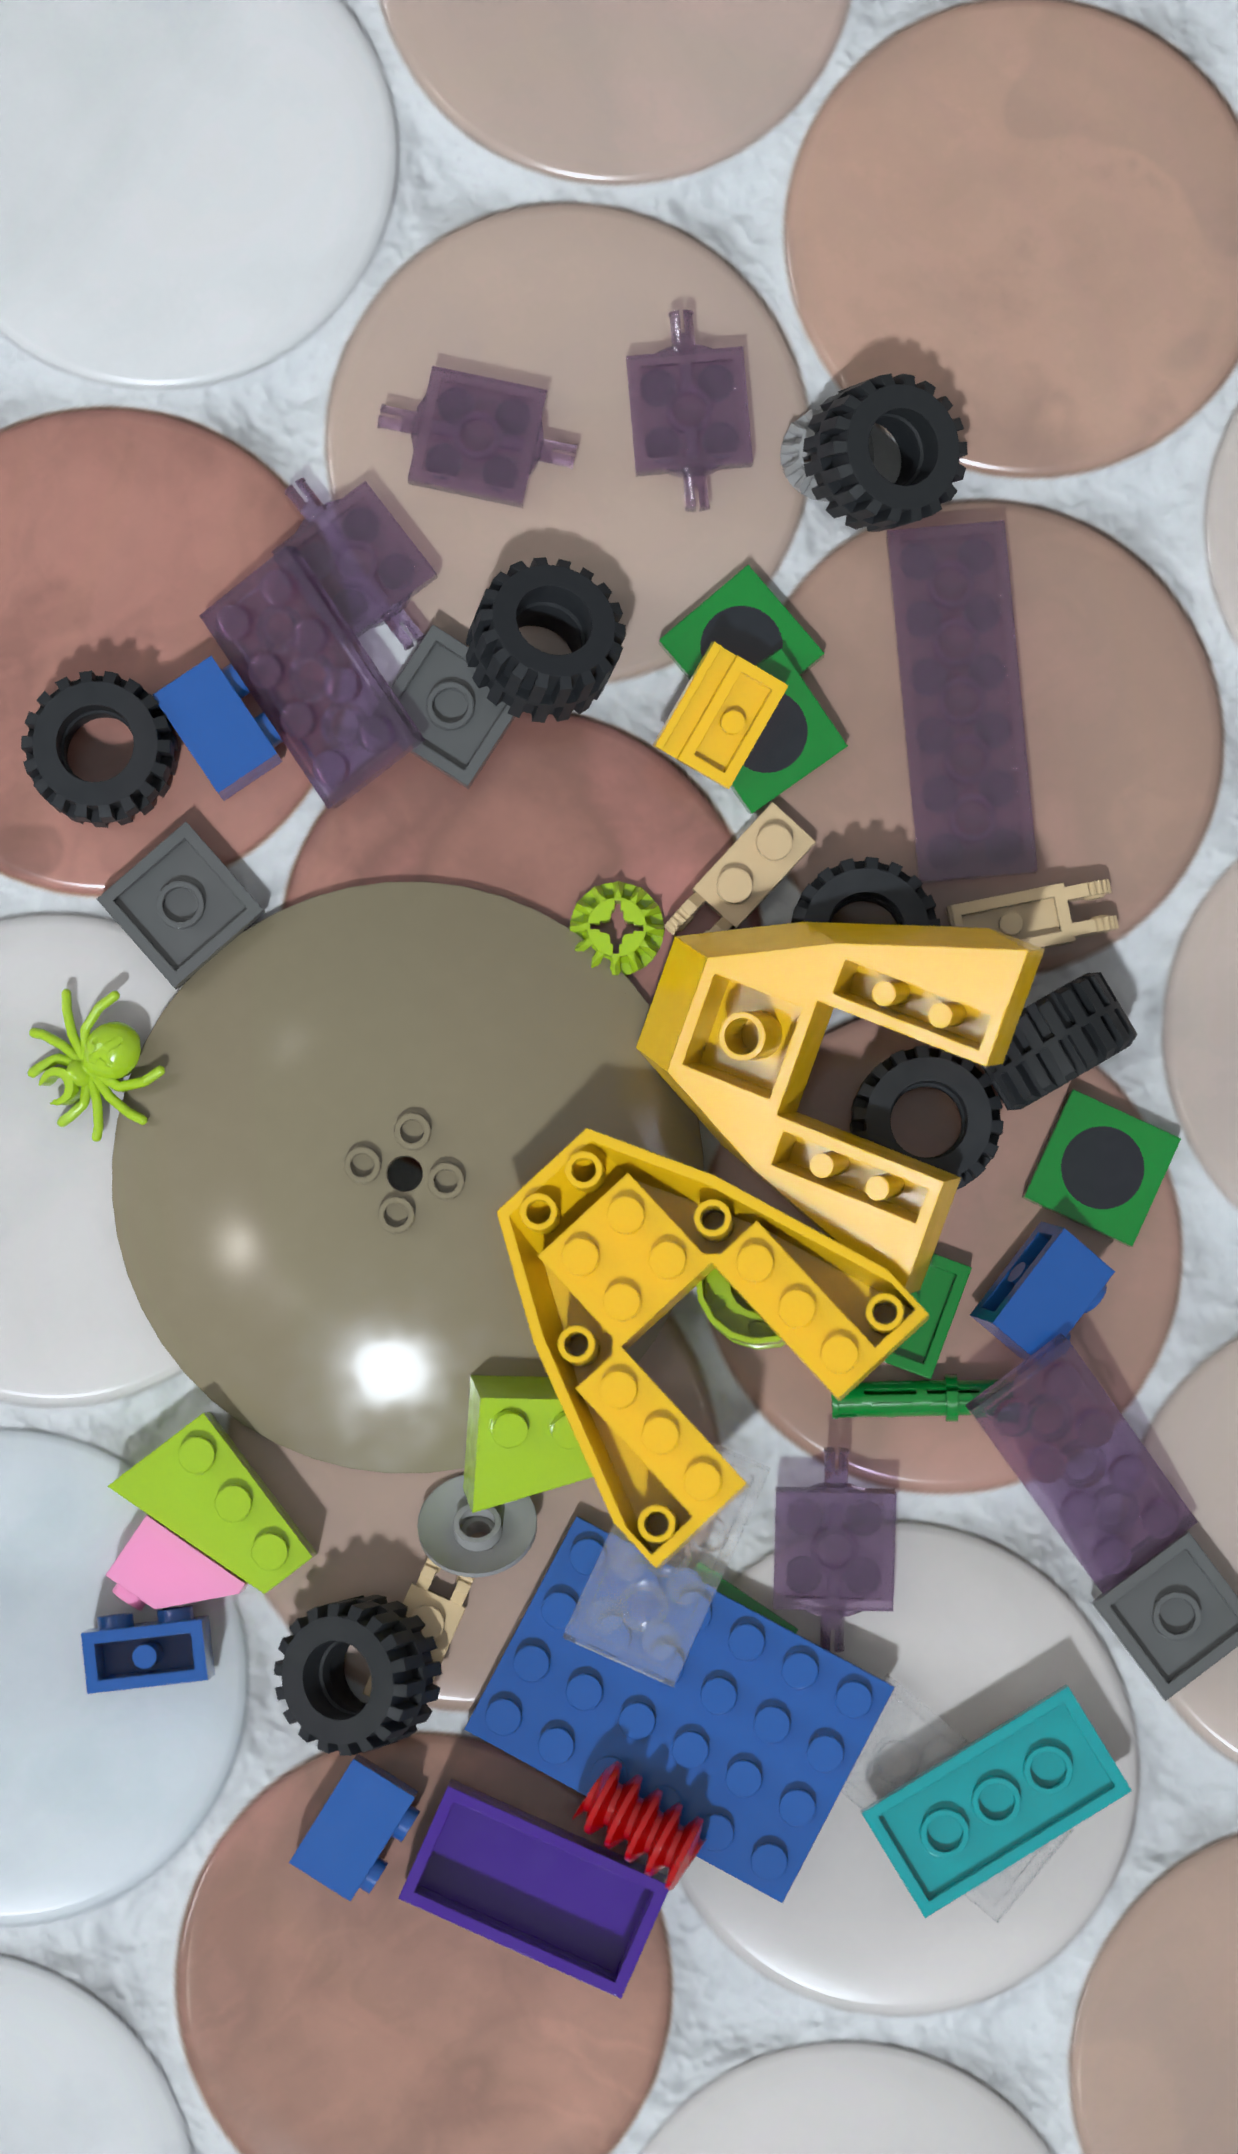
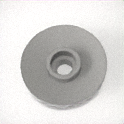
[417,1475,537,1577]

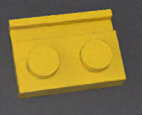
[652,642,789,789]

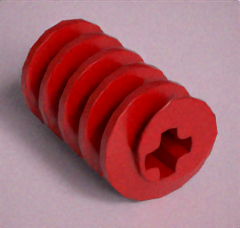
[572,1760,707,1891]

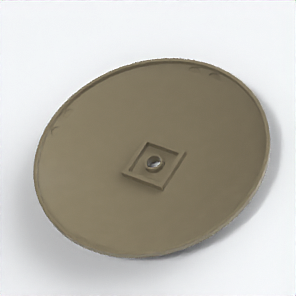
[112,882,704,1473]

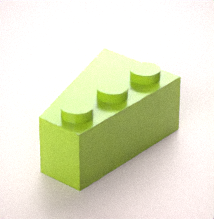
[463,1375,593,1513]
[107,1412,318,1594]

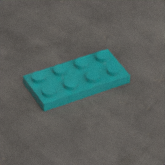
[861,1685,1132,1918]

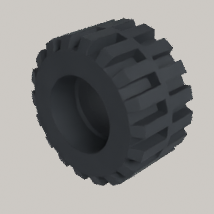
[803,373,968,532]
[466,557,626,723]
[21,670,178,827]
[791,857,941,926]
[981,972,1138,1110]
[850,1045,1004,1190]
[274,1595,442,1756]

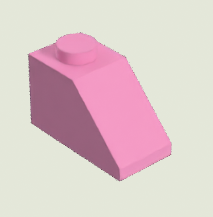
[106,1515,249,1611]

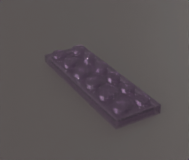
[886,520,1038,883]

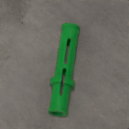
[831,1374,1012,1422]

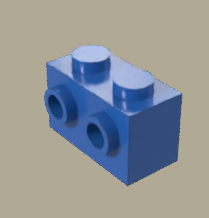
[152,656,283,801]
[970,1221,1115,1367]
[81,1606,215,1694]
[289,1754,420,1902]

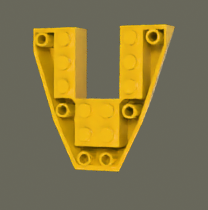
[636,922,1045,1293]
[496,1128,929,1569]

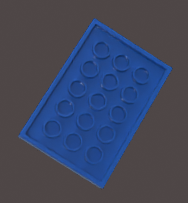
[464,1516,896,1903]

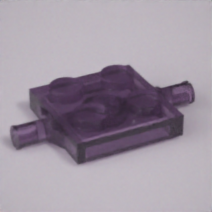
[626,310,753,512]
[377,366,578,508]
[272,478,438,651]
[772,1447,896,1653]

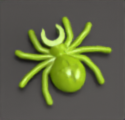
[27,989,165,1142]

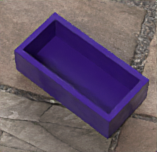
[398,1779,669,1999]

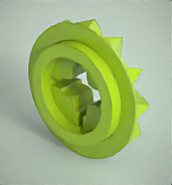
[570,881,664,975]

